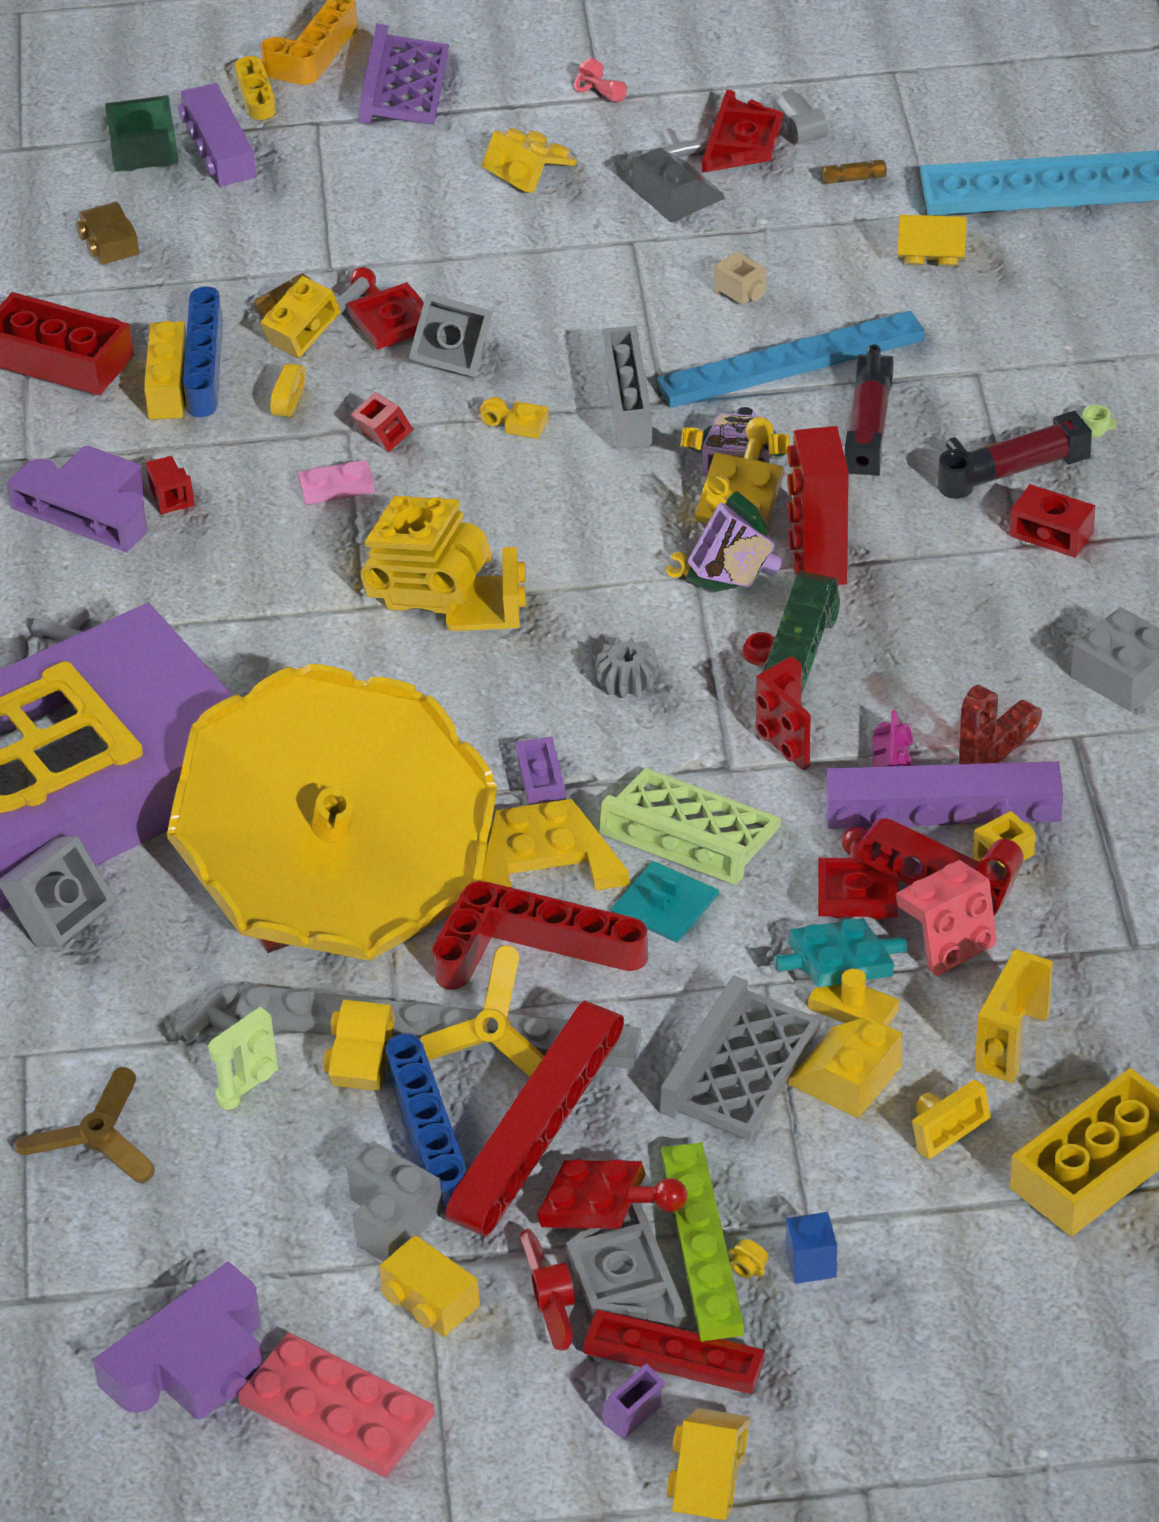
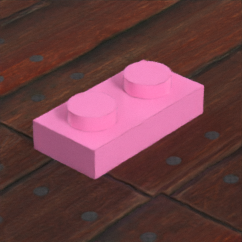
[298,460,375,505]

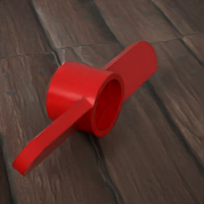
[520,1228,575,1351]

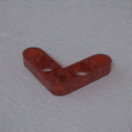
[959,684,1042,764]

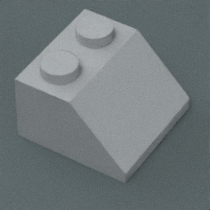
[408,293,493,378]

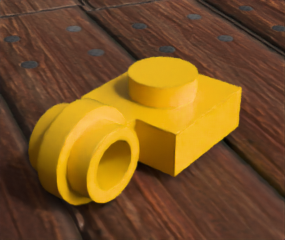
[480,397,549,439]

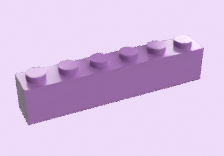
[826,761,1063,829]

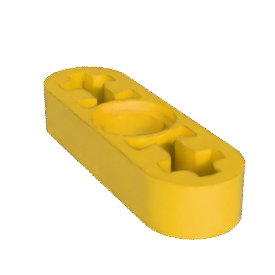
[235,56,276,120]

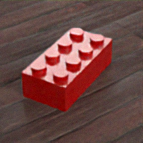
[0,292,134,395]
[787,426,849,589]

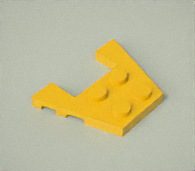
[481,799,630,891]

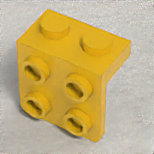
[481,128,577,193]
[446,547,526,631]

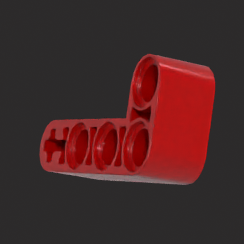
[857,818,1024,916]

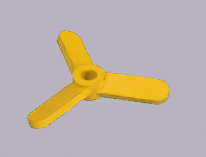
[419,945,544,1077]

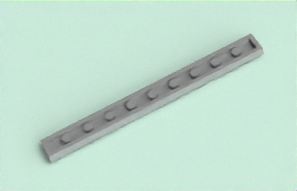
[235,984,641,1069]

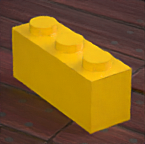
[144,321,186,419]

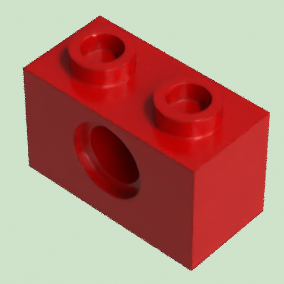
[1010,484,1096,558]

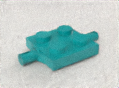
[774,918,907,988]

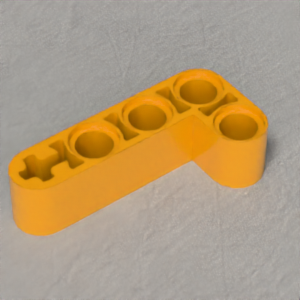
[260,0,358,85]

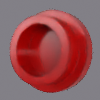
[743,632,780,666]

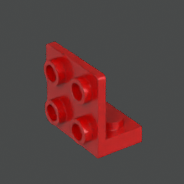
[755,656,811,771]

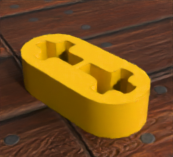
[270,363,306,418]

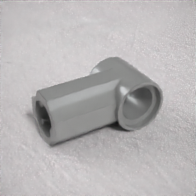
[775,89,828,144]

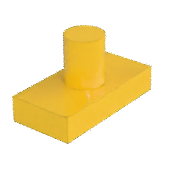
[808,969,899,1026]
[912,1079,991,1160]

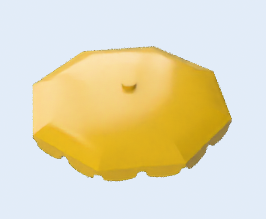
[167,664,497,961]

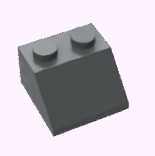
[633,147,724,222]

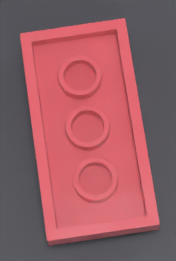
[238,1332,435,1478]

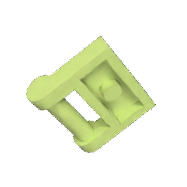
[208,1006,278,1110]

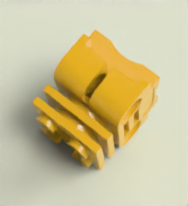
[360,495,493,614]

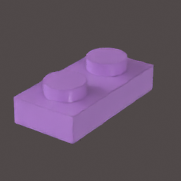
[515,736,566,805]

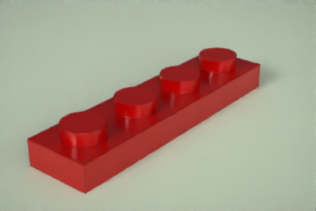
[583,1309,765,1395]

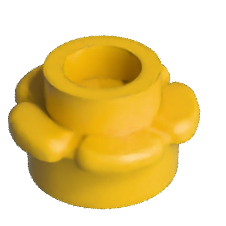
[728,1239,769,1279]

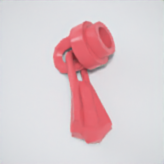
[574,57,627,103]

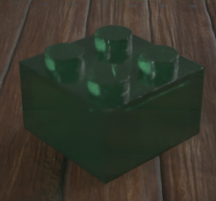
[105,95,179,172]

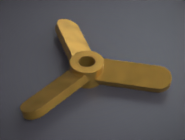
[15,1067,155,1183]

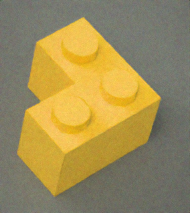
[667,1408,751,1521]

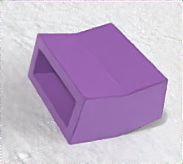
[603,1363,666,1440]

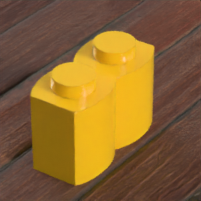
[323,1000,395,1091]

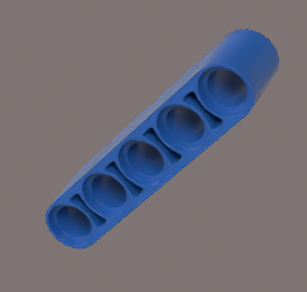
[183,286,223,417]
[386,1033,466,1210]

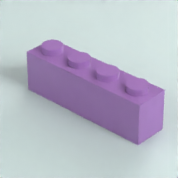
[177,83,257,187]

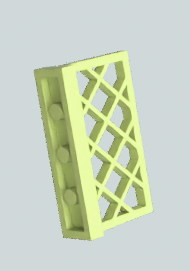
[599,768,781,885]

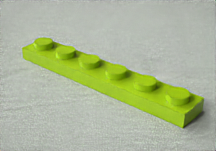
[661,1142,744,1342]

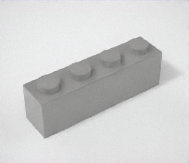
[602,326,653,448]

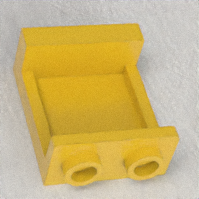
[975,949,1053,1083]

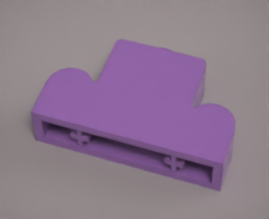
[7,446,147,553]
[93,1261,262,1420]

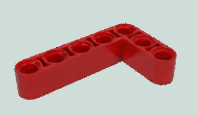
[432,881,648,990]

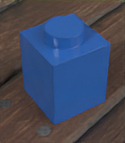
[786,1212,837,1284]

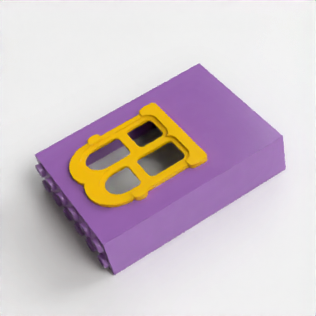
[0,602,233,912]

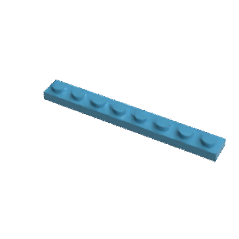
[657,311,925,408]

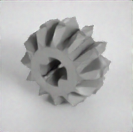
[596,637,659,699]

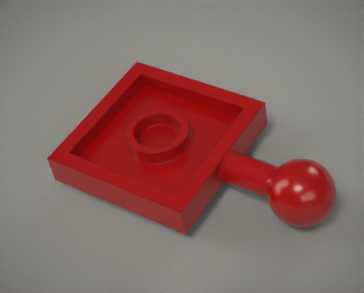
[347,267,424,350]
[818,826,898,919]
[537,1159,688,1229]

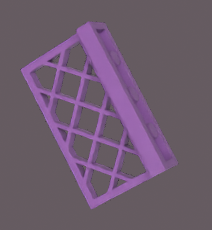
[358,23,449,125]

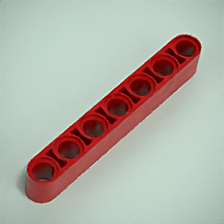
[445,1000,624,1237]

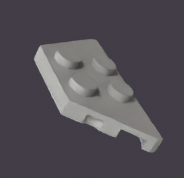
[566,1203,688,1328]

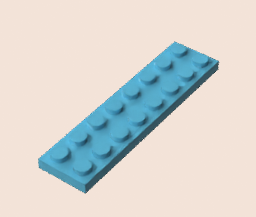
[920,150,1159,215]

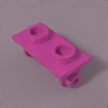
[872,710,913,767]

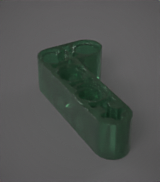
[763,570,840,697]

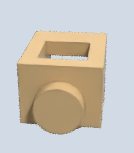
[714,251,766,305]

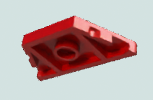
[702,90,783,172]

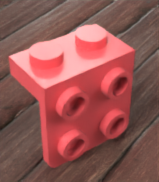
[896,860,997,976]

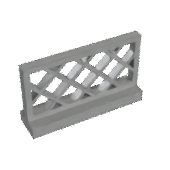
[660,975,821,1140]

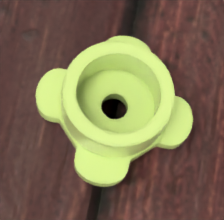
[1080,404,1117,438]

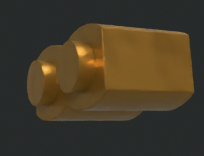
[76,201,140,265]

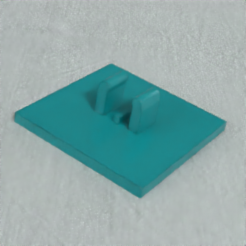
[610,861,719,943]

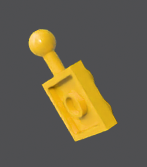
[695,417,785,524]

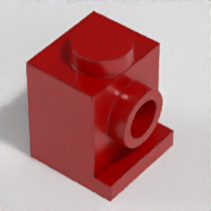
[351,392,413,453]
[145,455,195,515]

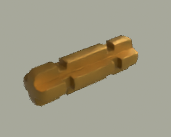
[822,160,887,184]
[253,273,311,317]

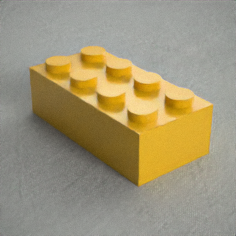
[1010,1067,1159,1237]

